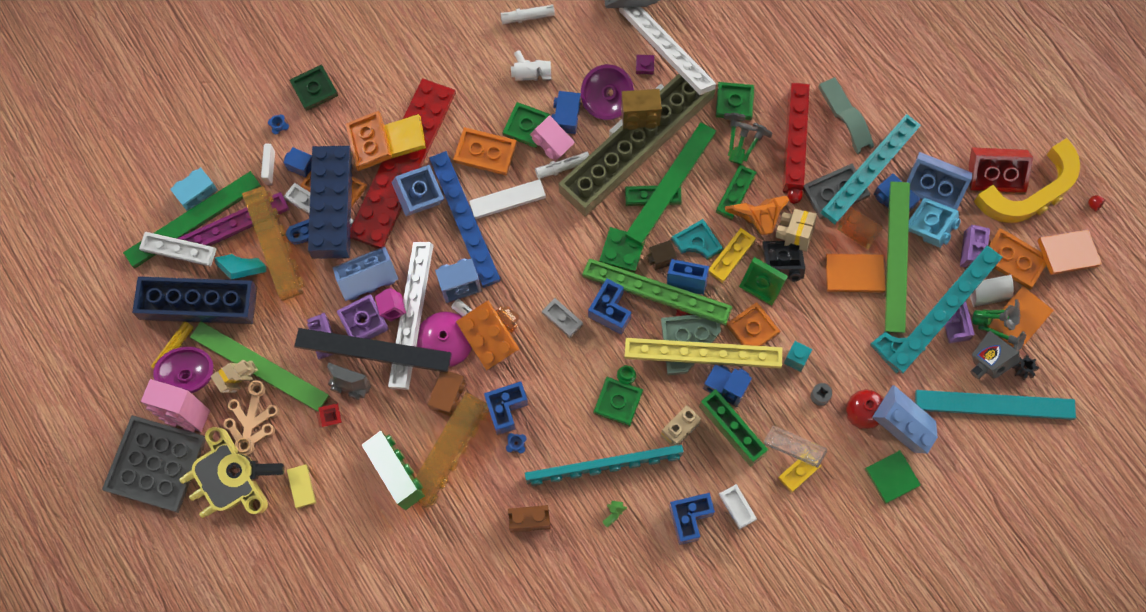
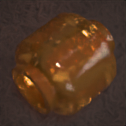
[496,306,519,333]

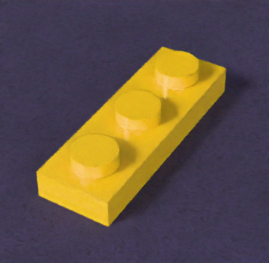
[708,228,756,283]

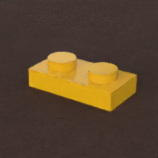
[778,451,822,493]

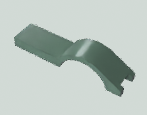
[818,77,874,154]

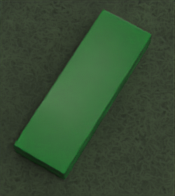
[715,165,757,220]
[625,186,682,206]

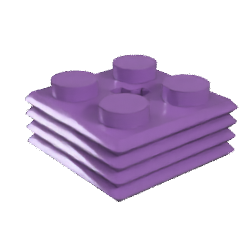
[337,295,389,339]

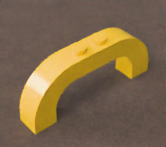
[973,138,1080,223]

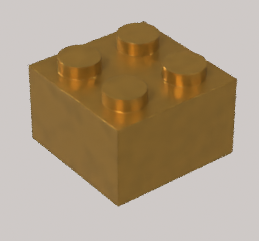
[621,89,662,130]

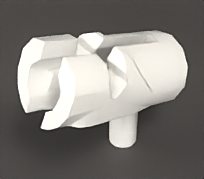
[511,51,551,81]

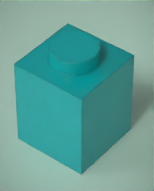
[783,341,813,372]

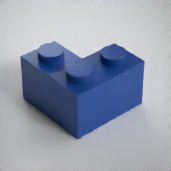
[588,278,631,335]
[703,364,752,407]
[484,381,528,435]
[669,493,715,545]

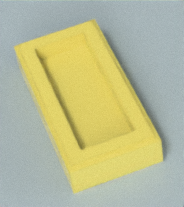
[287,464,316,509]

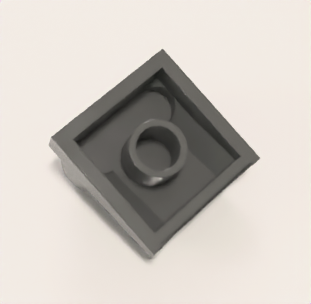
[327,363,371,400]

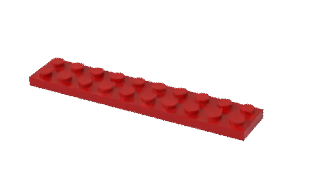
[350,78,456,249]

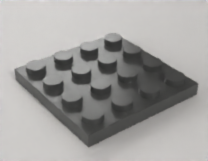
[102,415,206,513]

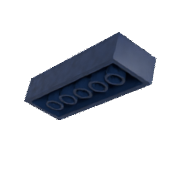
[308,146,353,259]
[132,277,257,324]

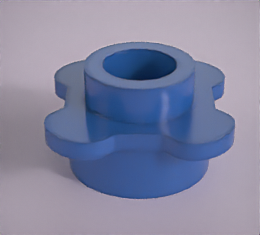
[268,114,289,135]
[506,433,527,454]

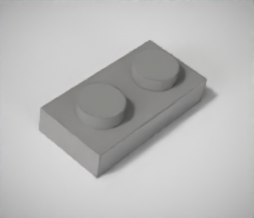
[542,298,583,338]

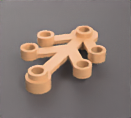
[223,380,279,456]

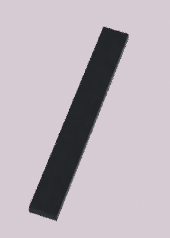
[294,328,452,373]

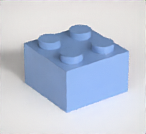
[392,165,444,217]
[435,258,482,303]

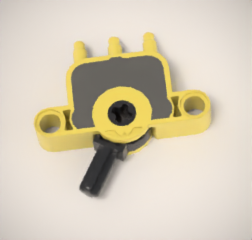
[179,427,285,518]

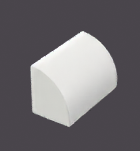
[970,275,1014,307]

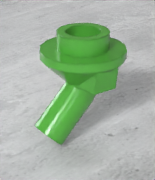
[603,501,627,527]

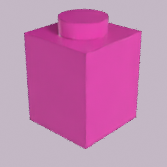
[375,288,406,322]

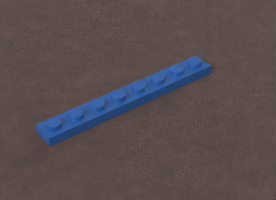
[429,151,501,288]

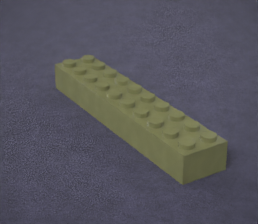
[559,74,716,217]

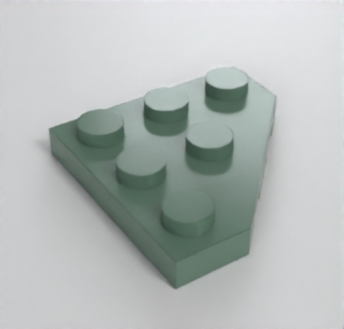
[661,315,721,375]

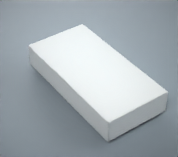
[261,144,275,185]
[719,484,757,530]

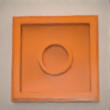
[726,302,781,346]

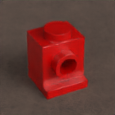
[316,403,342,428]

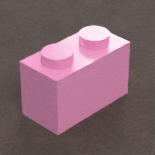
[530,115,575,161]

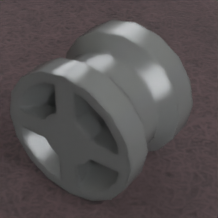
[810,383,832,406]

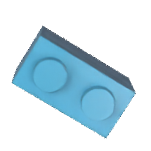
[170,167,218,211]

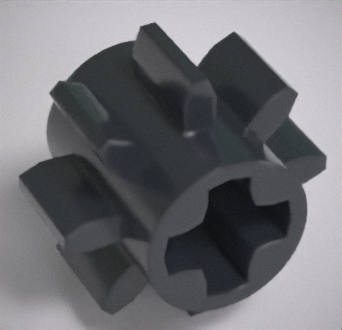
[1012,355,1039,380]

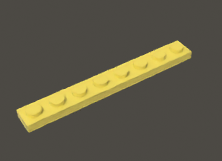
[625,338,782,368]

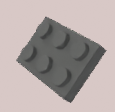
[803,163,870,219]

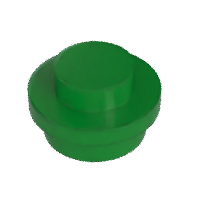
[617,365,636,384]

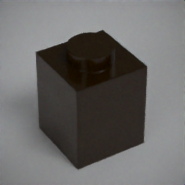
[646,240,677,270]

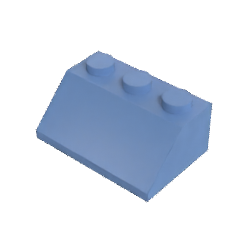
[907,152,972,210]
[332,247,398,301]
[872,385,938,454]

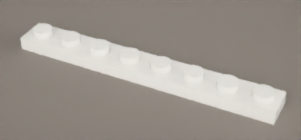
[619,7,716,95]
[388,242,433,390]

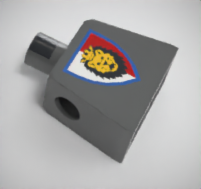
[970,331,1021,379]

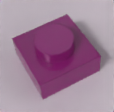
[636,55,655,75]

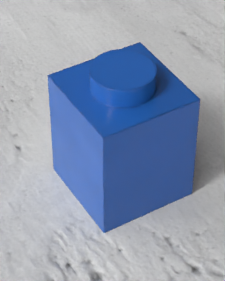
[284,147,312,178]

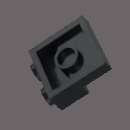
[762,241,805,282]

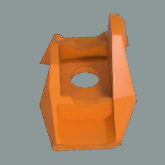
[725,196,789,235]

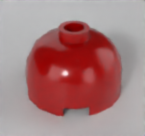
[846,389,883,429]

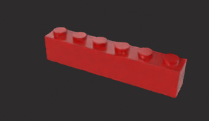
[782,83,810,193]

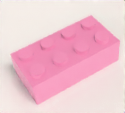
[141,379,210,433]

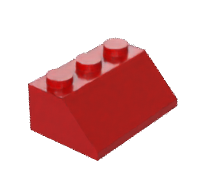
[969,147,1034,193]

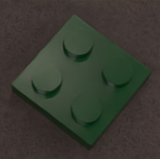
[289,64,338,111]

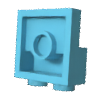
[909,198,961,248]

